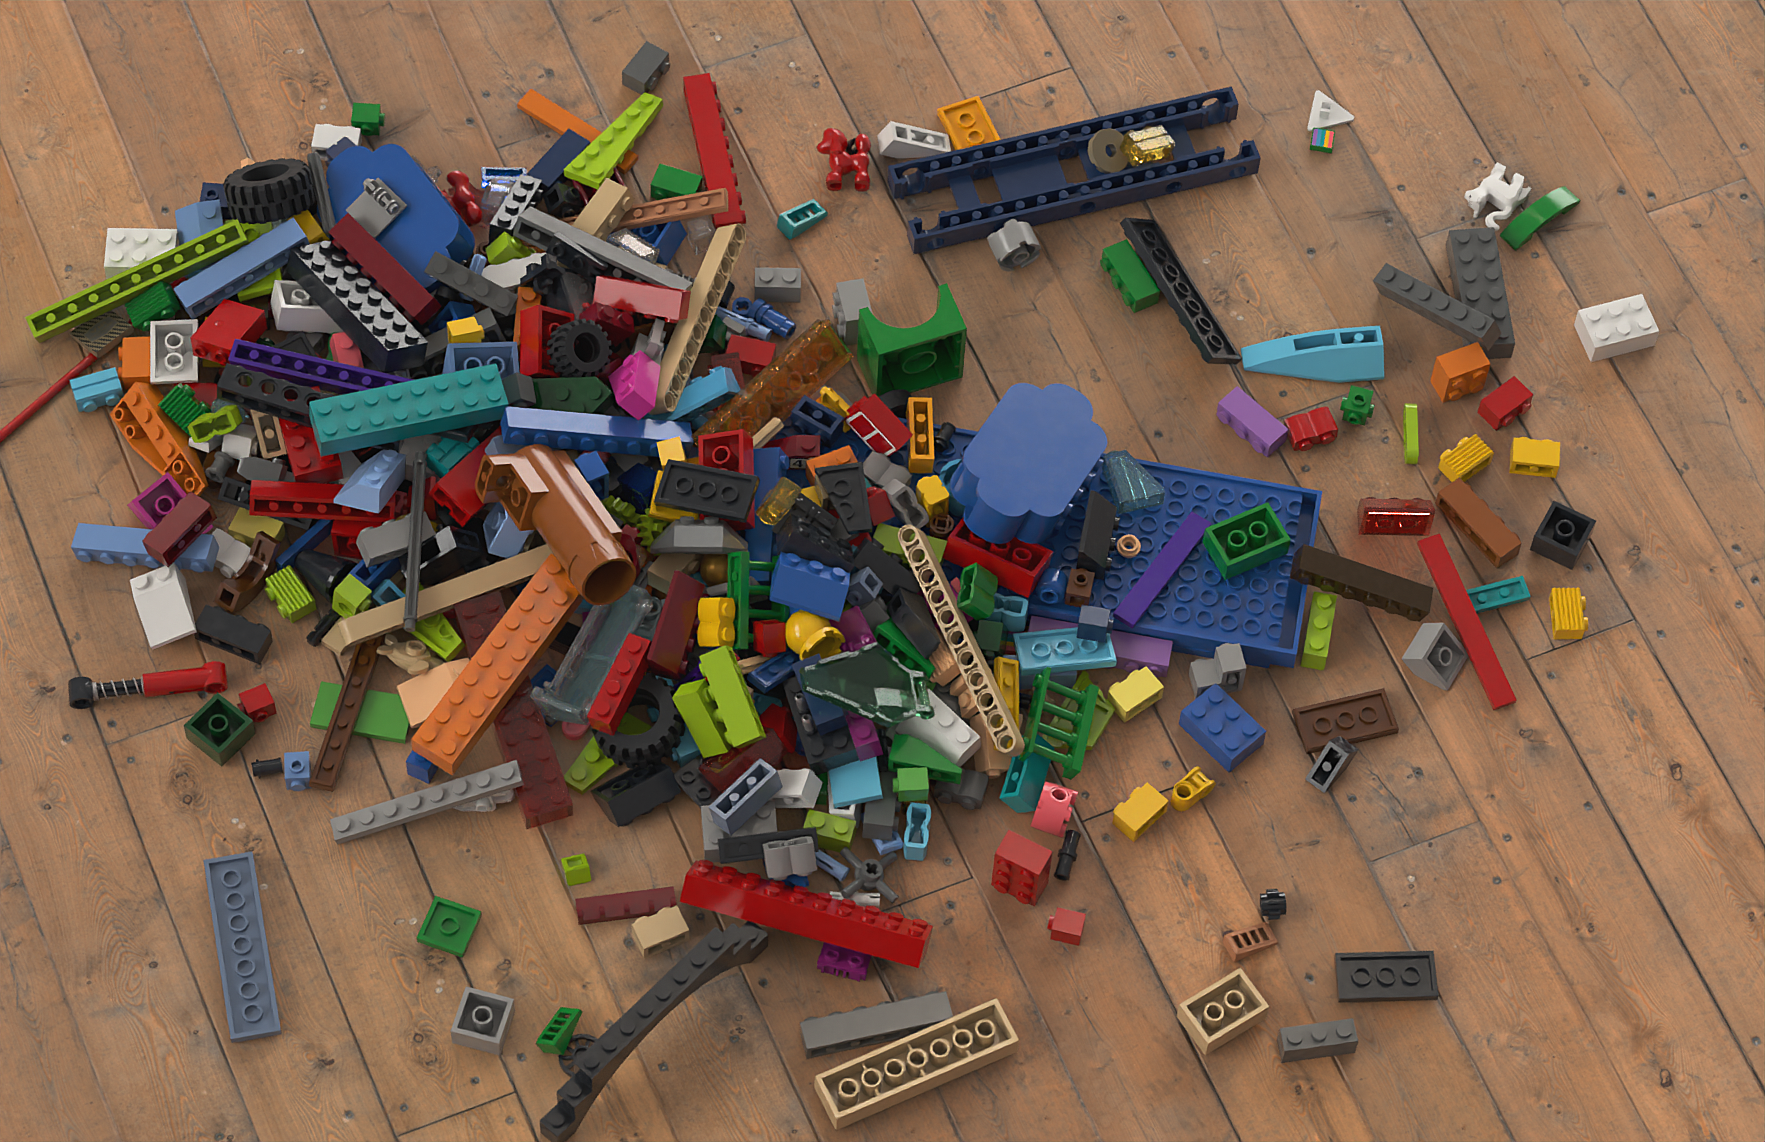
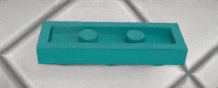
[1466,576,1531,613]

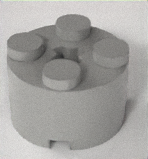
[987,219,1041,271]

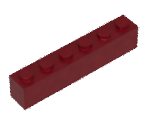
[329,213,442,326]

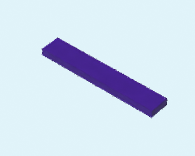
[1113,511,1212,629]

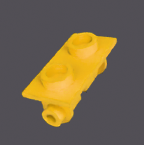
[815,386,851,433]

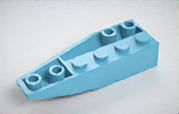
[1240,326,1384,383]

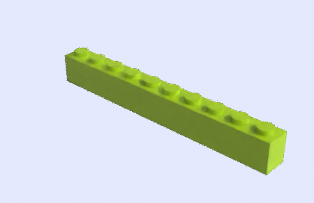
[25,219,250,343]

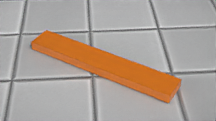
[517,89,639,175]

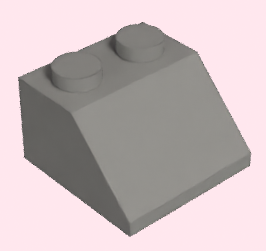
[1402,623,1468,690]

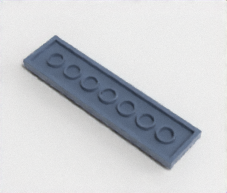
[203,852,282,1043]

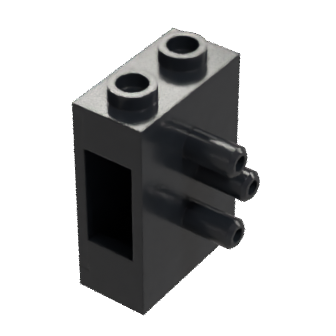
[398,524,484,585]

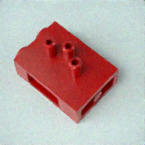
[190,299,267,366]

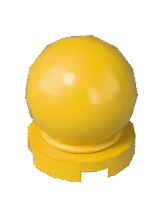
[785,610,845,664]

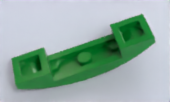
[1500,186,1580,251]

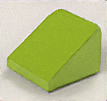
[561,853,591,886]

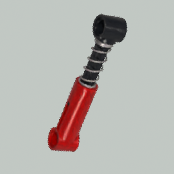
[68,661,228,709]

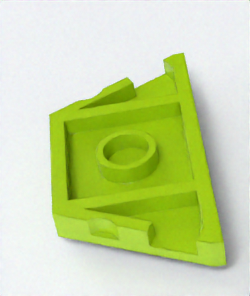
[1042,670,1115,750]

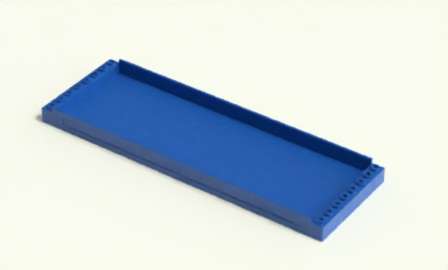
[736,395,1322,668]

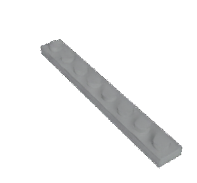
[330,760,524,845]

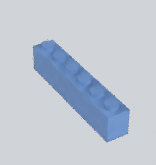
[174,218,310,319]
[71,523,219,572]

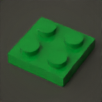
[416,895,482,958]

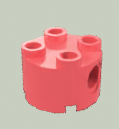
[1030,781,1078,838]

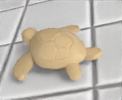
[377,634,444,675]

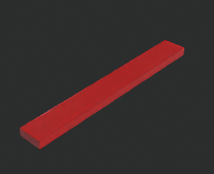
[1417,533,1517,711]

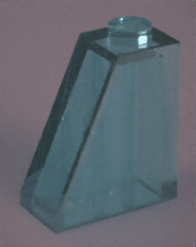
[1102,450,1165,514]

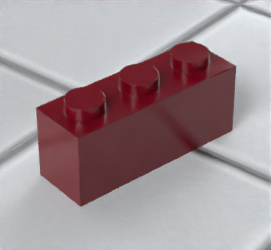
[142,492,217,567]

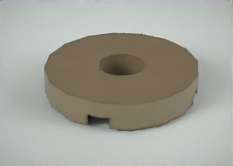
[1088,128,1130,174]

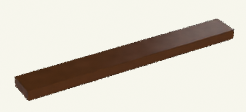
[309,633,387,792]

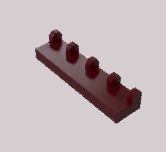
[575,886,677,925]

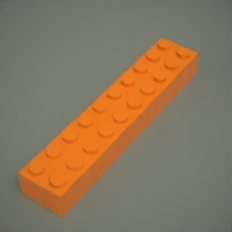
[411,553,584,776]

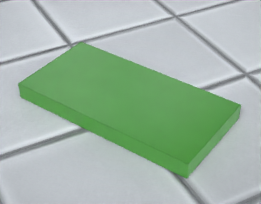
[310,681,410,744]

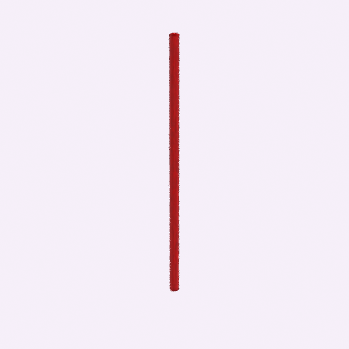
[0,277,187,443]

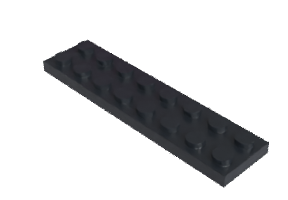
[1120,217,1242,365]

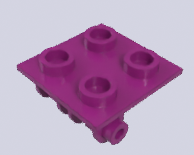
[828,605,880,665]
[817,942,872,982]

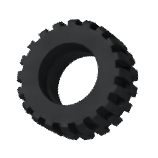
[223,158,316,224]
[590,672,685,769]

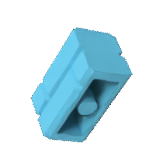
[70,367,124,412]

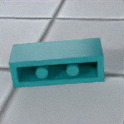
[1000,734,1055,813]

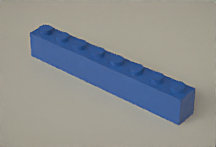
[500,406,694,459]

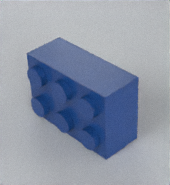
[1179,683,1266,772]

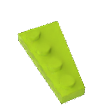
[562,712,652,795]

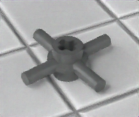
[840,847,899,904]

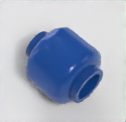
[1036,568,1069,604]

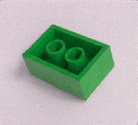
[1202,502,1291,580]

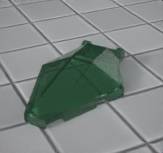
[799,642,935,728]

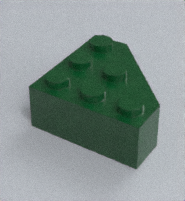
[528,377,616,415]

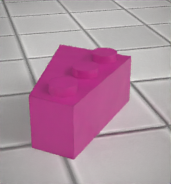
[608,350,661,421]

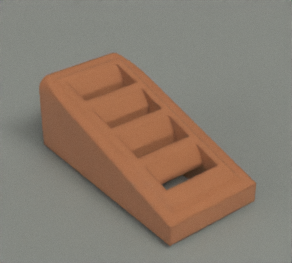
[1223,921,1278,963]

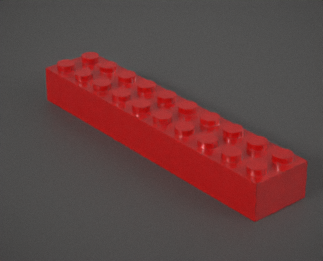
[679,859,933,968]

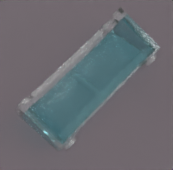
[530,585,654,725]

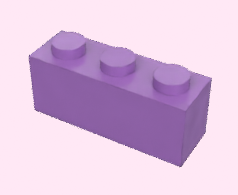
[1216,386,1288,457]

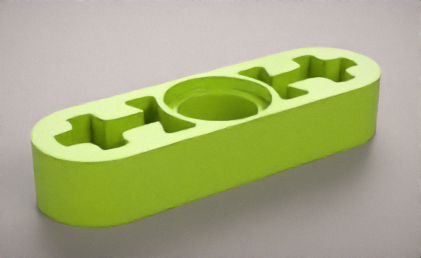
[1403,403,1419,464]

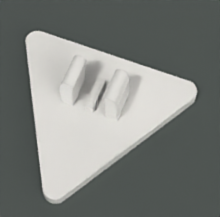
[1307,90,1354,132]

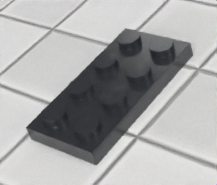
[654,459,760,523]
[1334,951,1439,1003]

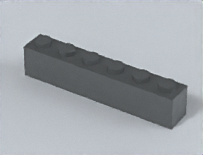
[1373,263,1501,351]
[800,991,953,1059]

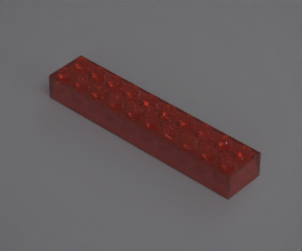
[453,591,573,829]

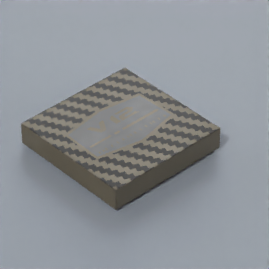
[70,310,134,358]

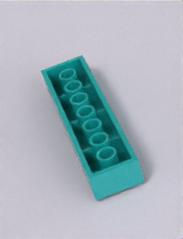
[309,363,509,456]

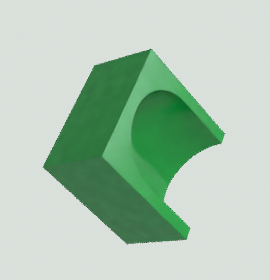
[857,283,967,397]

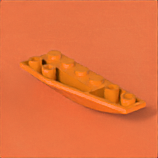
[110,382,208,496]

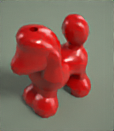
[816,128,871,192]
[437,171,482,225]

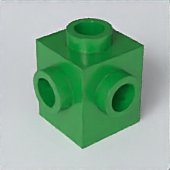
[1340,385,1375,426]

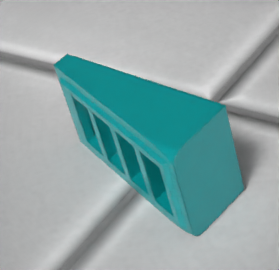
[777,199,828,240]

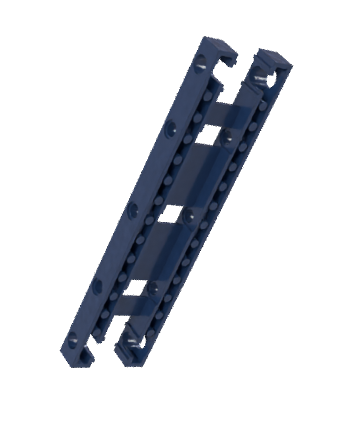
[887,86,1261,254]

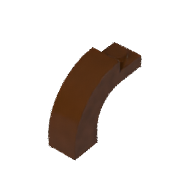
[213,531,281,613]

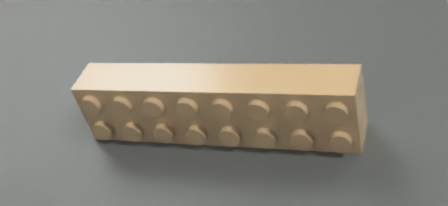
[814,998,1019,1130]

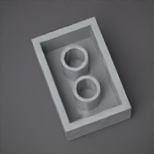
[701,801,777,862]

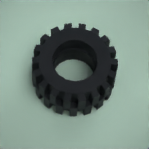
[546,319,612,378]

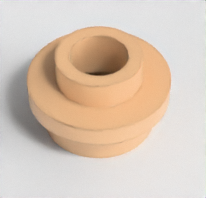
[1117,535,1141,558]

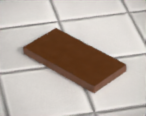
[1292,688,1399,754]

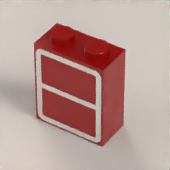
[844,393,913,457]

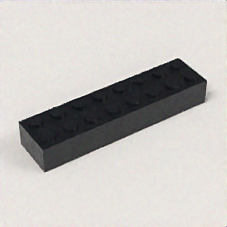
[287,240,428,373]

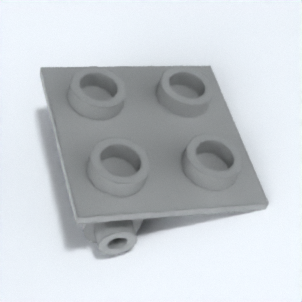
[346,178,407,238]

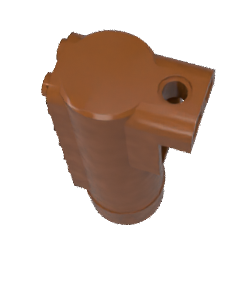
[475,444,636,606]

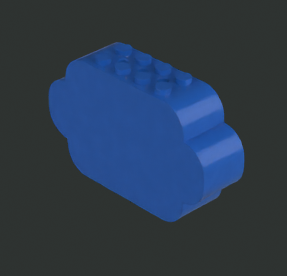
[317,144,475,303]
[949,383,1107,544]

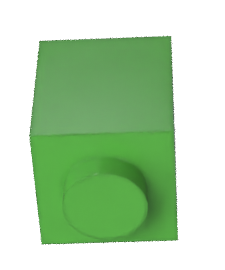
[892,767,929,802]

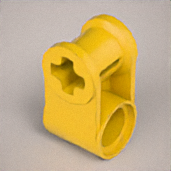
[1170,766,1216,811]

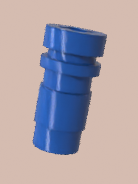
[747,298,797,340]

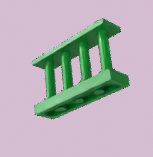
[727,551,789,650]
[1019,667,1099,780]

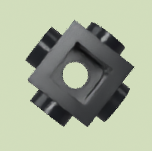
[542,183,583,218]

